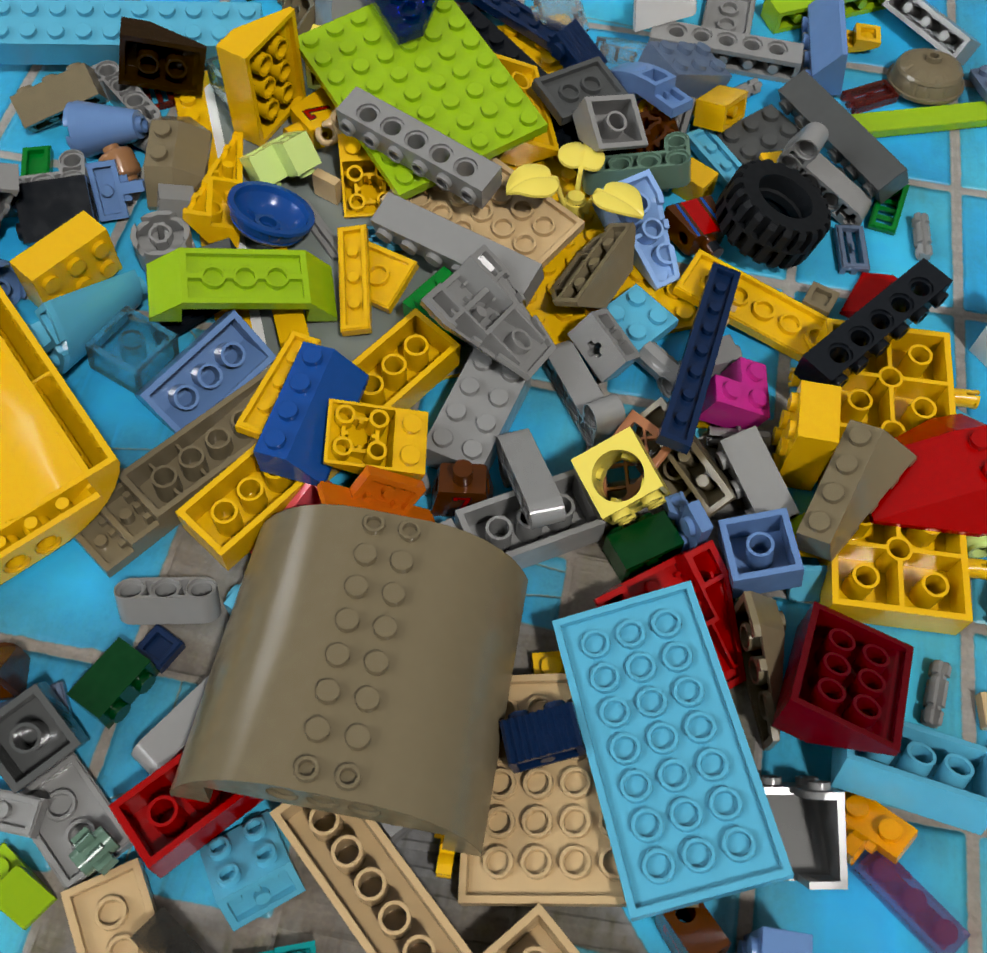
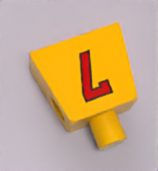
[283,87,338,150]

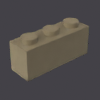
[9,62,108,133]

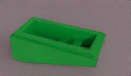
[867,185,910,236]

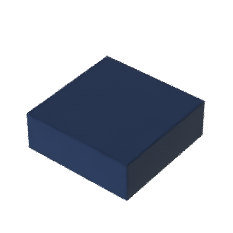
[135,624,186,674]

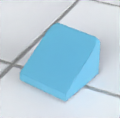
[786,565,827,602]

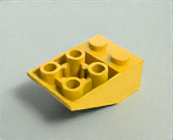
[338,134,391,219]
[323,398,429,480]

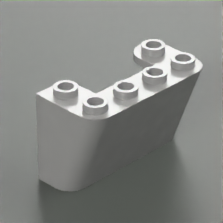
[760,775,848,890]

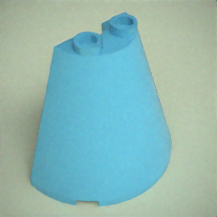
[27,269,148,375]

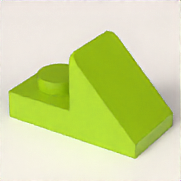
[0,842,57,930]

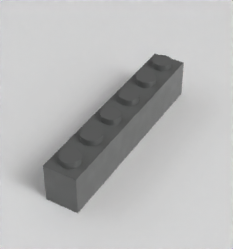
[778,70,909,204]

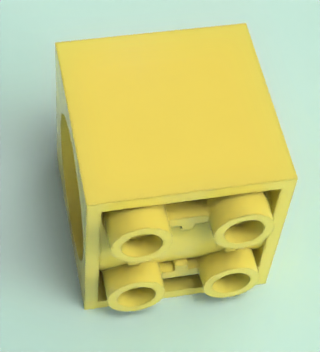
[571,426,671,526]

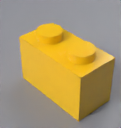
[692,85,748,133]

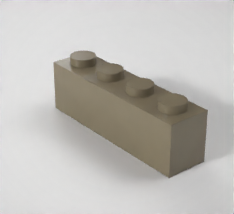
[796,419,917,562]

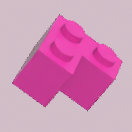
[699,357,770,429]

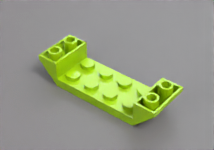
[146,248,338,322]

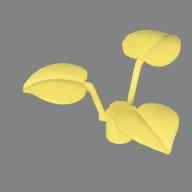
[506,142,644,220]

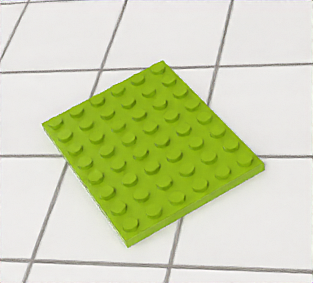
[298,0,548,200]

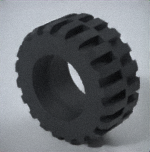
[715,159,831,269]

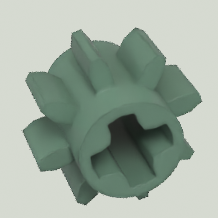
[68,825,121,877]

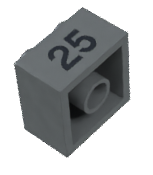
[0,681,90,794]

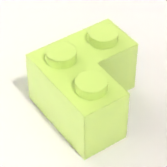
[239,130,322,186]

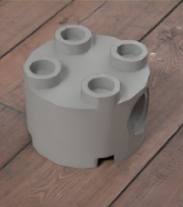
[130,210,196,272]

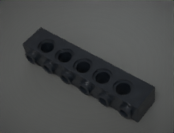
[793,258,953,387]

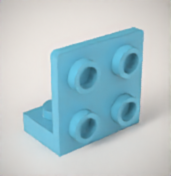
[199,811,306,932]

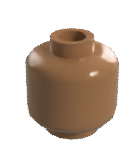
[98,143,141,181]

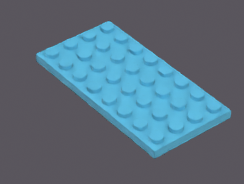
[552,580,794,922]

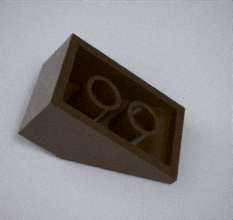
[118,16,206,97]

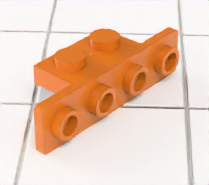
[317,465,435,522]

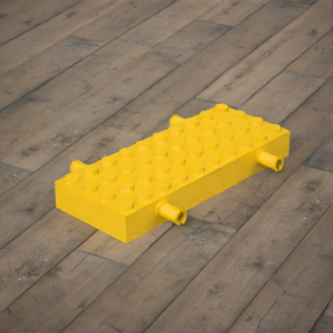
[788,318,987,635]

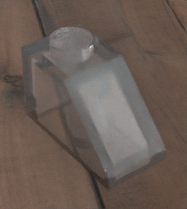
[596,36,647,69]

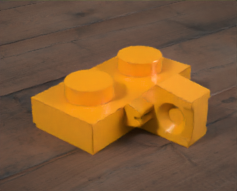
[845,791,918,866]

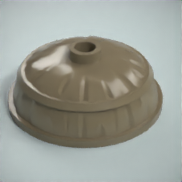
[886,48,965,105]

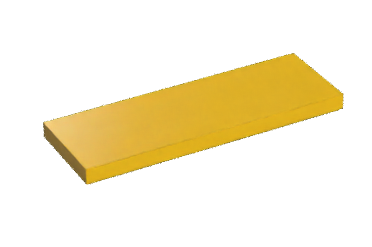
[672,249,829,362]

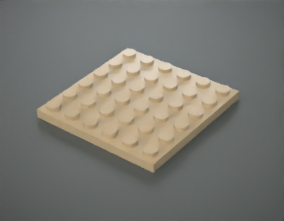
[458,673,699,908]

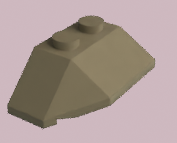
[143,116,212,210]
[550,222,636,309]
[635,397,736,518]

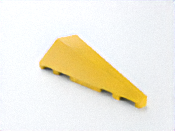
[182,131,243,248]

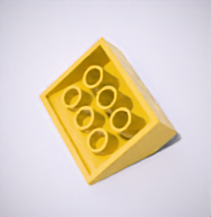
[216,7,306,146]

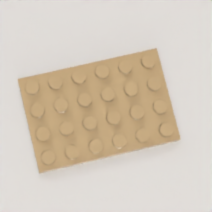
[380,157,585,268]

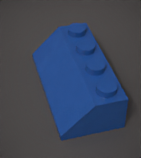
[253,341,369,486]

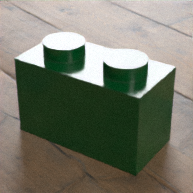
[602,510,685,582]
[67,637,160,729]

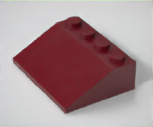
[772,601,914,756]

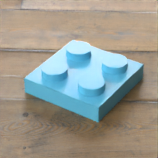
[606,284,679,352]

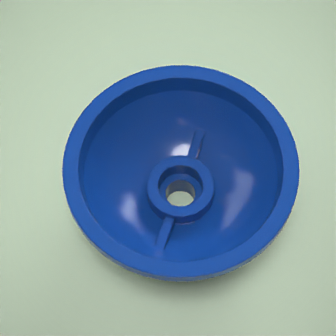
[227,181,315,247]

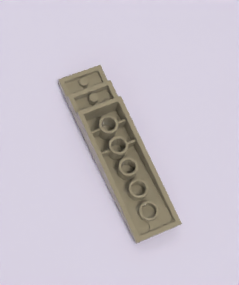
[73,367,270,578]

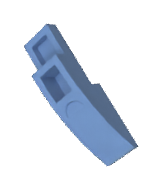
[609,62,693,118]

